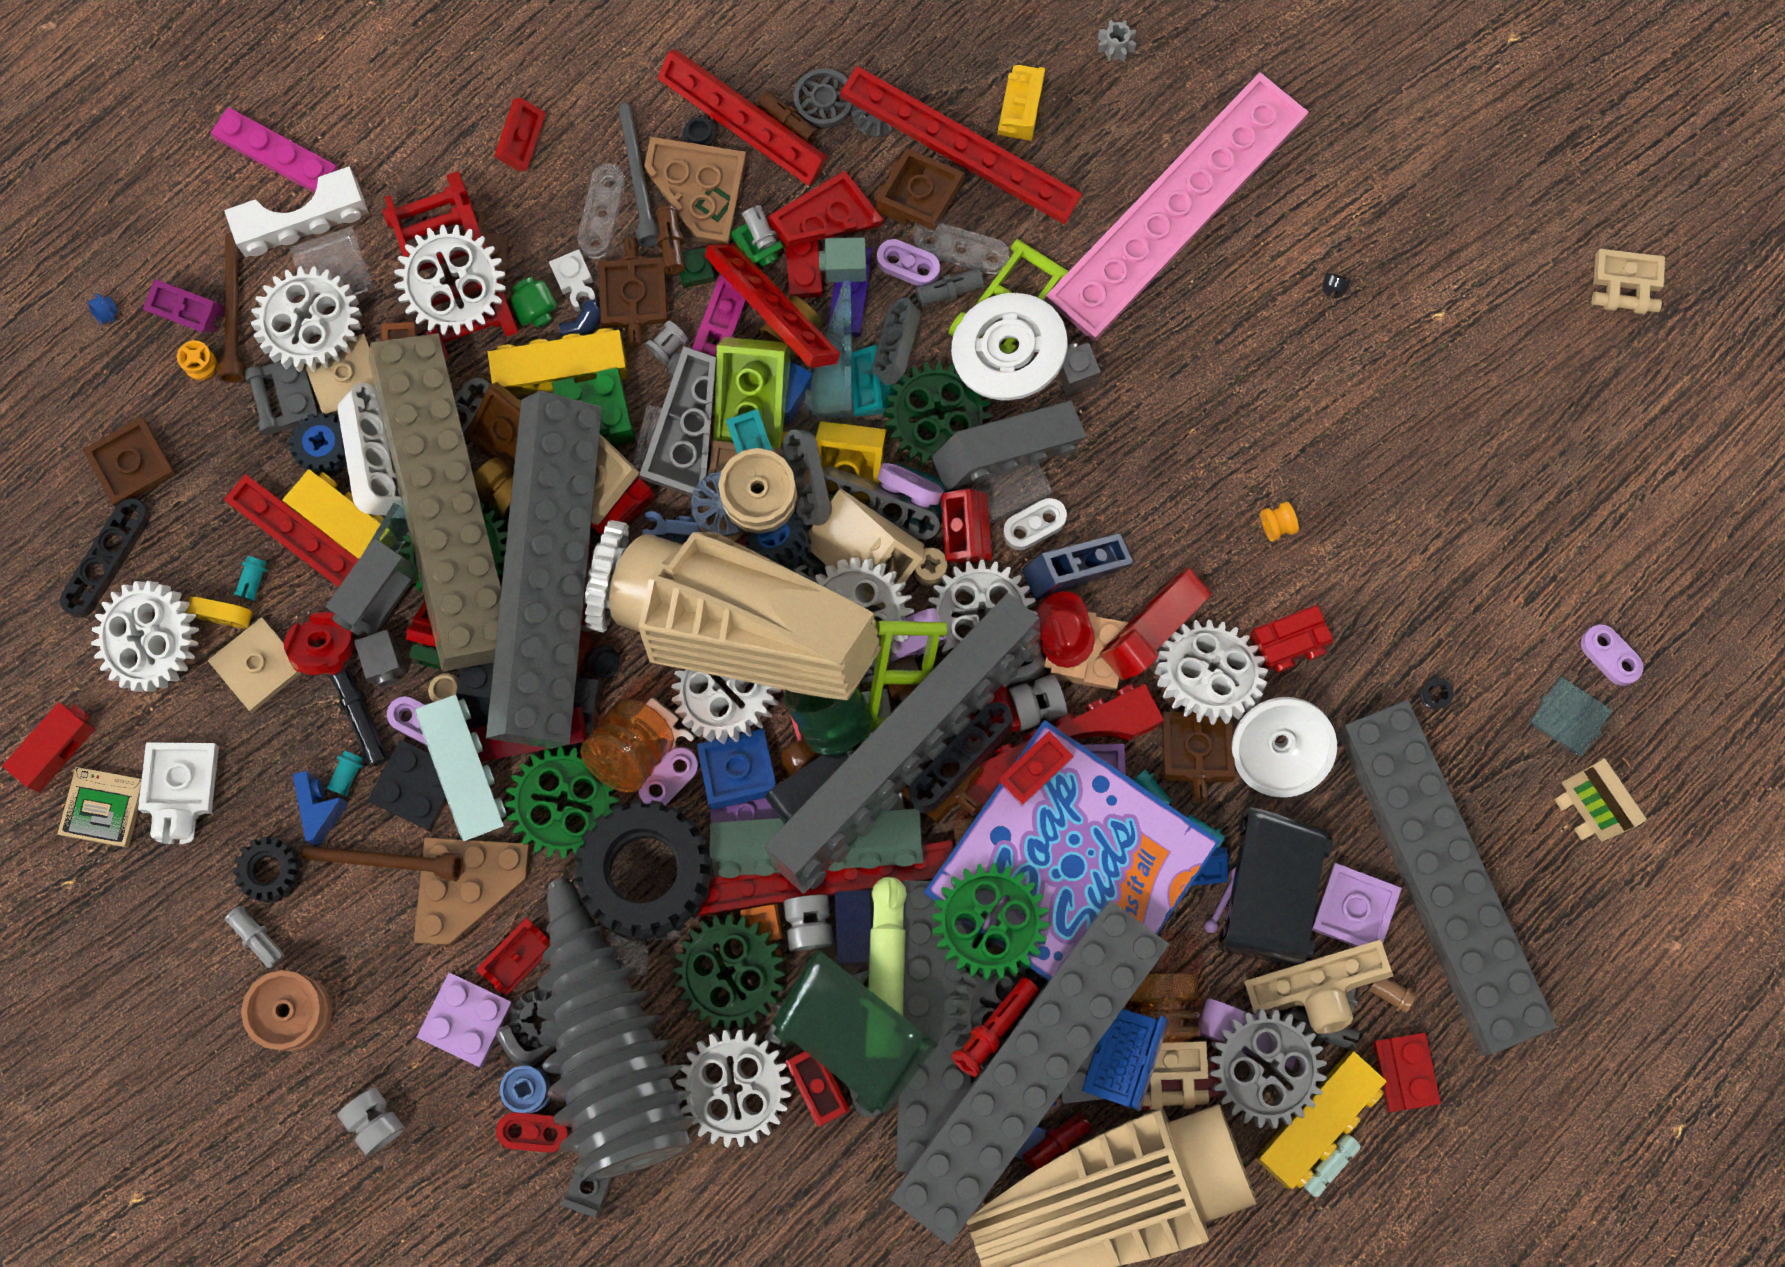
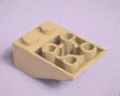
[808,488,924,609]

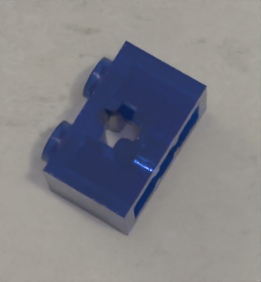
[835,890,872,966]

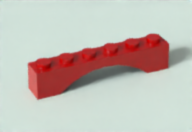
[968,683,1164,815]

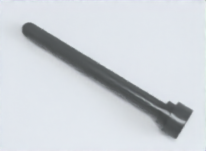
[618,102,660,247]

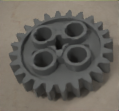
[949,954,1042,1070]

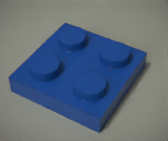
[697,729,777,810]

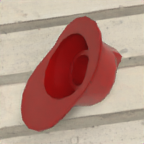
[1037,591,1095,668]

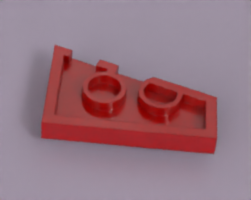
[767,170,884,247]

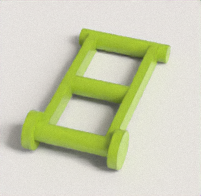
[948,239,1069,354]
[856,621,947,739]

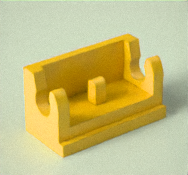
[997,65,1045,141]

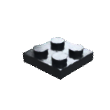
[367,740,447,832]

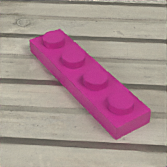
[210,107,339,193]

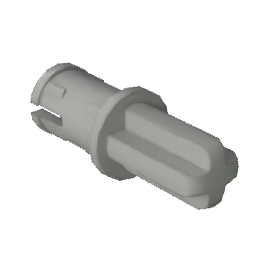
[225,906,284,968]

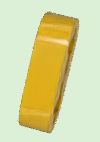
[185,596,253,629]

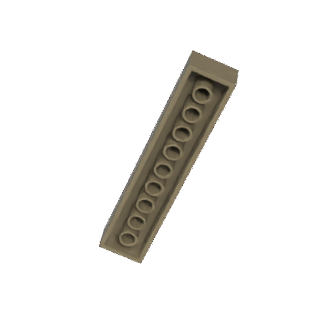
[369,333,501,672]

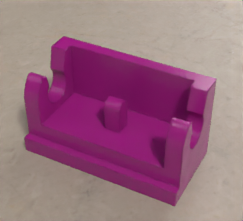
[143,279,225,333]

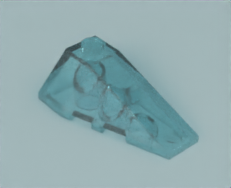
[805,280,853,418]

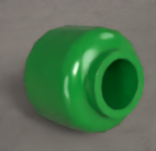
[507,277,557,329]

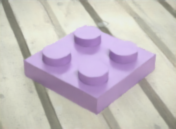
[1312,863,1402,947]
[417,973,514,1068]

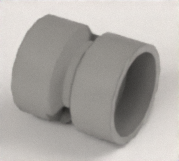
[1007,674,1068,731]
[783,895,834,951]
[337,1087,405,1157]

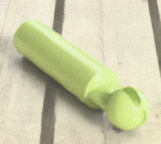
[866,877,907,1058]

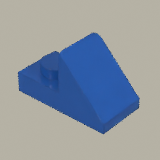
[293,771,348,846]

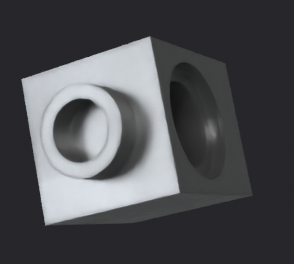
[354,629,406,687]

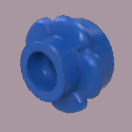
[87,293,118,325]

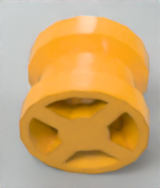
[177,340,218,380]
[1260,501,1299,542]

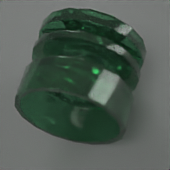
[783,685,873,755]

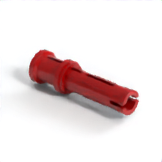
[951,977,1039,1077]

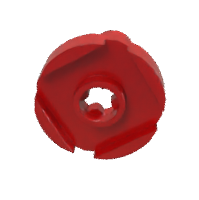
[284,612,355,675]

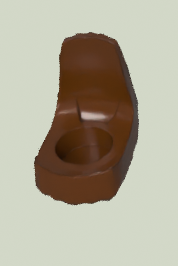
[780,736,829,779]

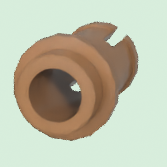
[1368,978,1417,1013]

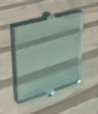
[364,503,409,553]
[1530,677,1612,757]

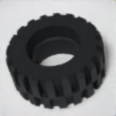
[574,800,713,940]

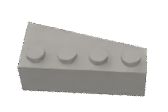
[639,346,716,499]

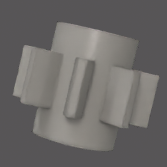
[1098,20,1137,62]

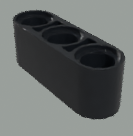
[765,740,855,825]

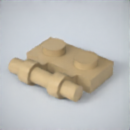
[1592,249,1665,314]
[1142,1042,1209,1110]

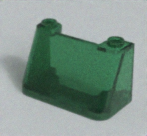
[772,949,938,1114]

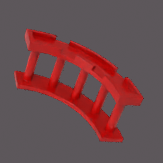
[382,171,518,359]

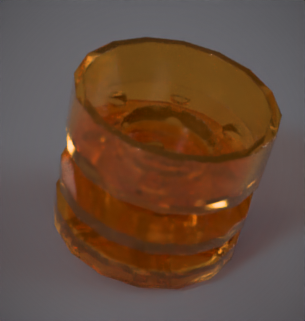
[580,699,674,792]
[1127,974,1201,1043]

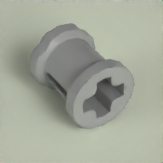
[645,320,689,365]

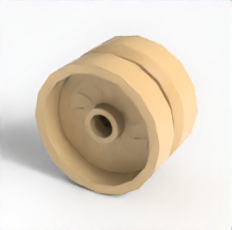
[718,448,798,534]

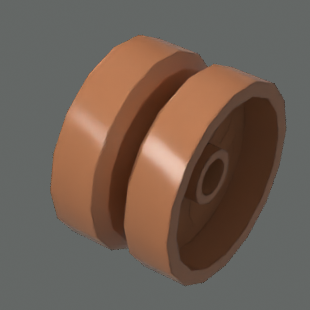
[241,970,333,1052]

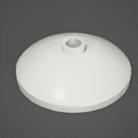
[1232,697,1337,797]

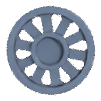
[691,472,743,536]

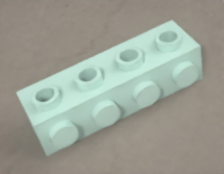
[414,695,507,841]

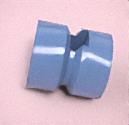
[499,1065,553,1114]

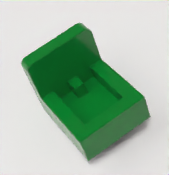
[730,223,784,268]

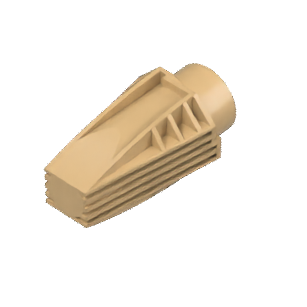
[609,532,881,700]
[966,1104,1257,1267]

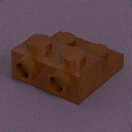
[874,148,965,231]

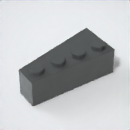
[932,401,1086,492]

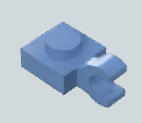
[643,511,700,543]

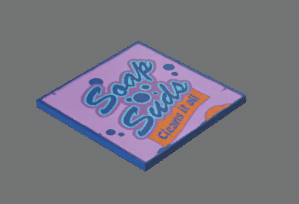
[924,720,1221,981]

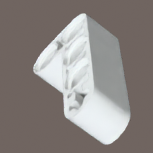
[338,382,405,517]

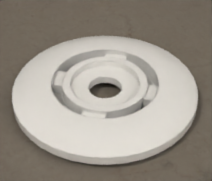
[951,293,1068,400]

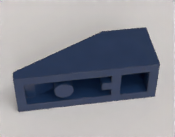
[1022,533,1133,600]

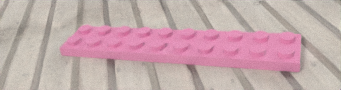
[1045,72,1309,342]

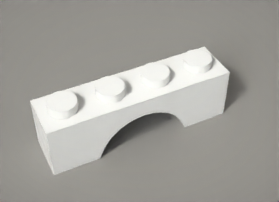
[224,166,369,257]

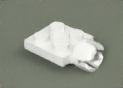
[138,743,219,844]

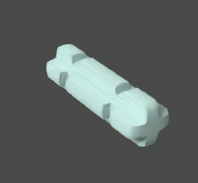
[1303,1135,1361,1197]

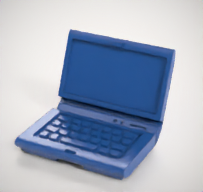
[1082,1009,1169,1111]

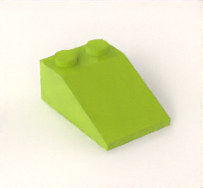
[713,337,791,448]

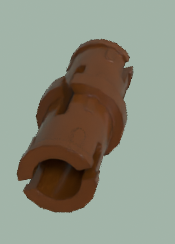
[756,90,818,144]
[656,206,685,274]

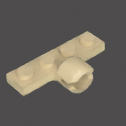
[1244,939,1393,1034]

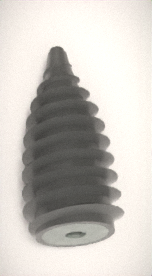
[537,878,700,1182]

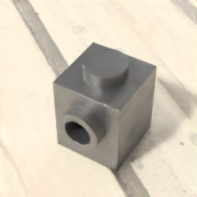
[1058,343,1101,396]

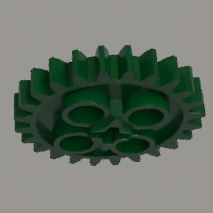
[883,361,992,470]
[673,913,788,1030]

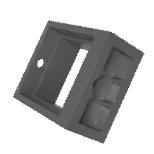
[325,538,419,636]

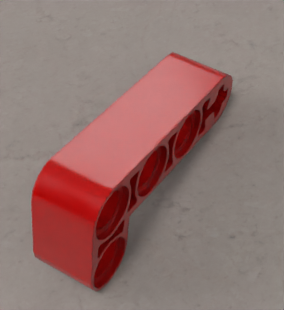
[1099,567,1212,680]

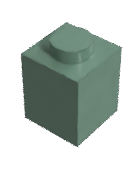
[819,238,866,282]

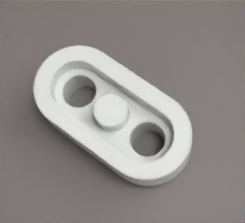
[1003,498,1067,550]

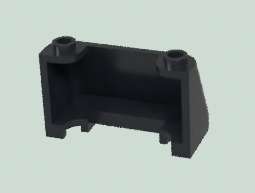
[1217,807,1332,966]

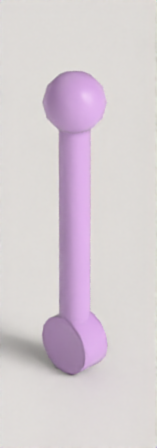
[1204,868,1236,933]

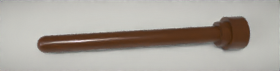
[218,232,245,383]
[300,846,463,882]

